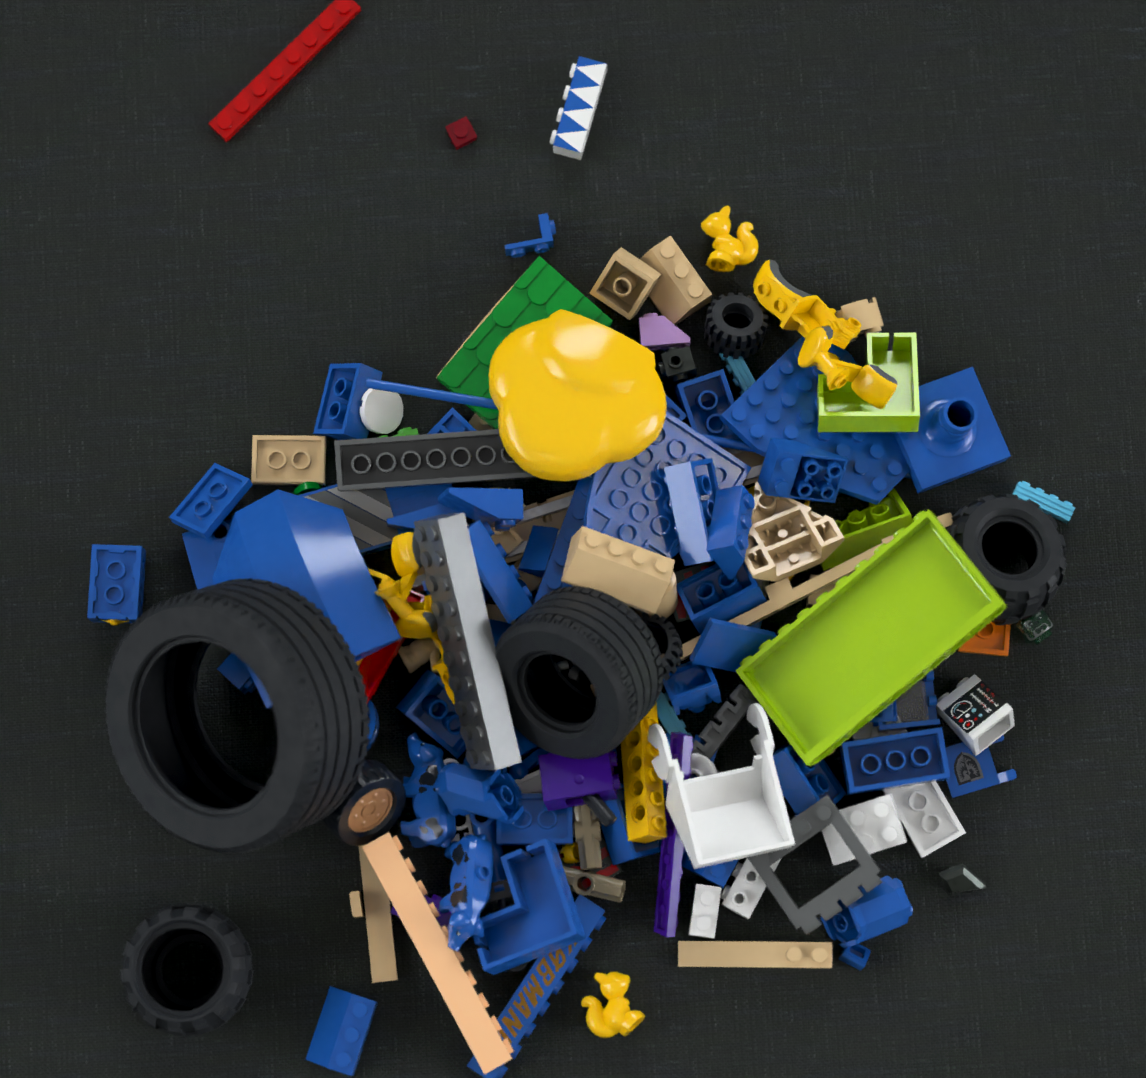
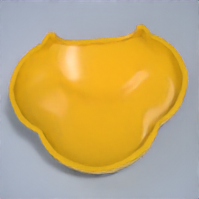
[489,309,667,481]

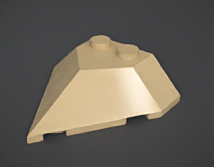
[744,481,844,582]

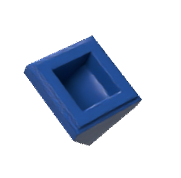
[838,944,871,971]

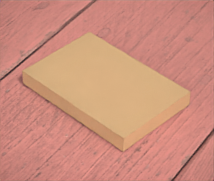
[251,435,327,486]

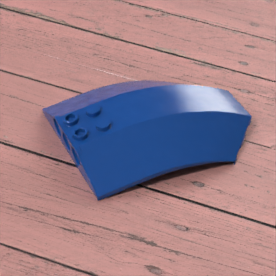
[212,489,401,709]

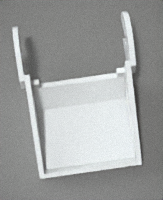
[648,703,795,869]

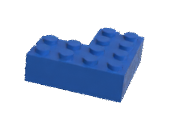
[473,838,586,975]

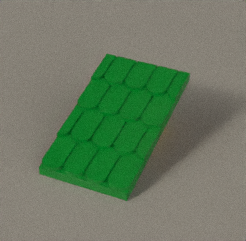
[437,256,613,429]

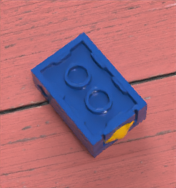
[87,544,146,626]

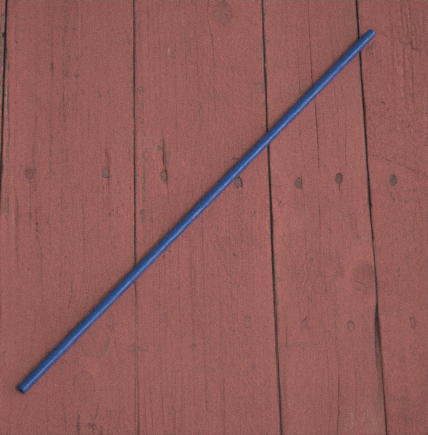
[365,378,911,479]

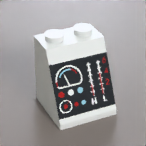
[936,674,1015,756]

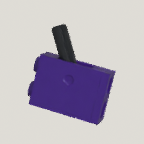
[538,751,621,827]

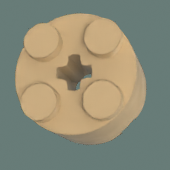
[835,297,884,343]

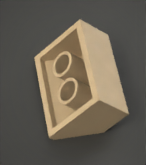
[640,236,712,325]

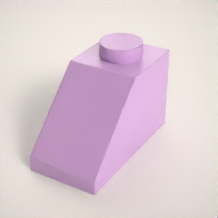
[639,313,690,351]

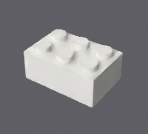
[822,793,907,866]

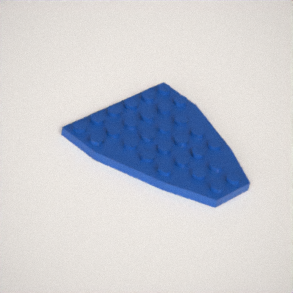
[719,336,910,505]
[584,411,751,559]

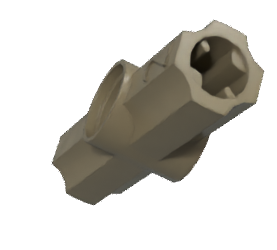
[573,805,602,870]
[563,866,626,903]

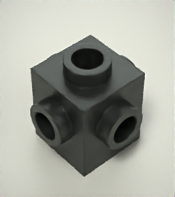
[658,346,697,384]

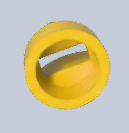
[560,842,580,864]

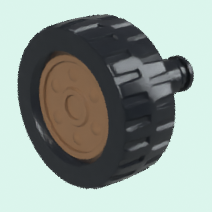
[322,760,406,846]

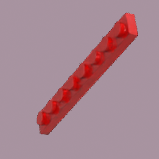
[208,0,361,142]

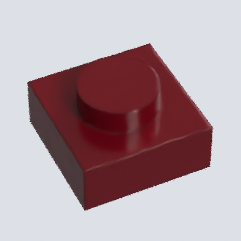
[445,116,478,150]

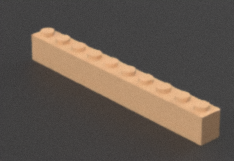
[362,832,514,1074]

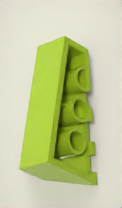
[820,488,913,571]

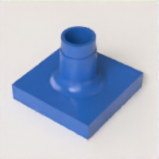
[893,367,1011,494]

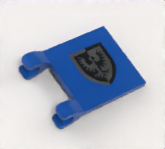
[945,735,1017,798]

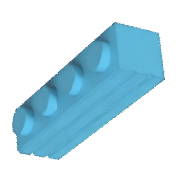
[719,353,755,396]
[1012,481,1075,524]
[657,691,694,742]

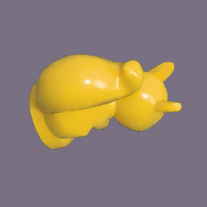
[701,205,759,272]
[581,972,646,1038]

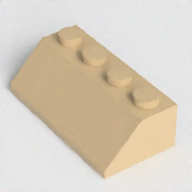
[561,526,675,615]

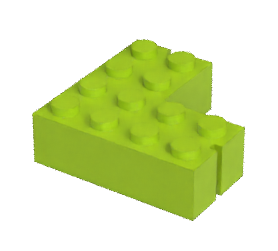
[817,333,920,432]

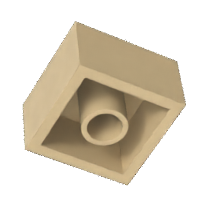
[590,247,661,320]

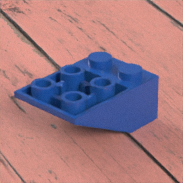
[758,438,849,503]

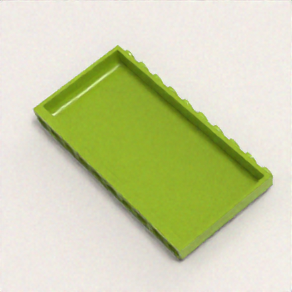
[736,510,1007,766]

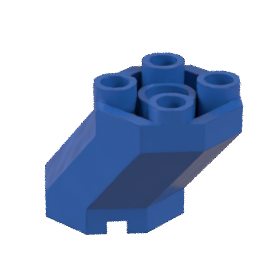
[434,762,524,824]
[821,876,913,948]

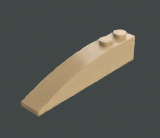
[678,941,832,969]

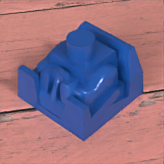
[663,661,722,715]

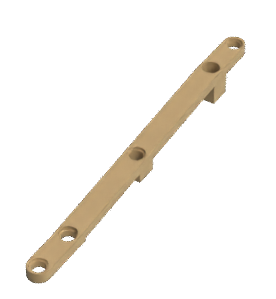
[590,512,953,697]

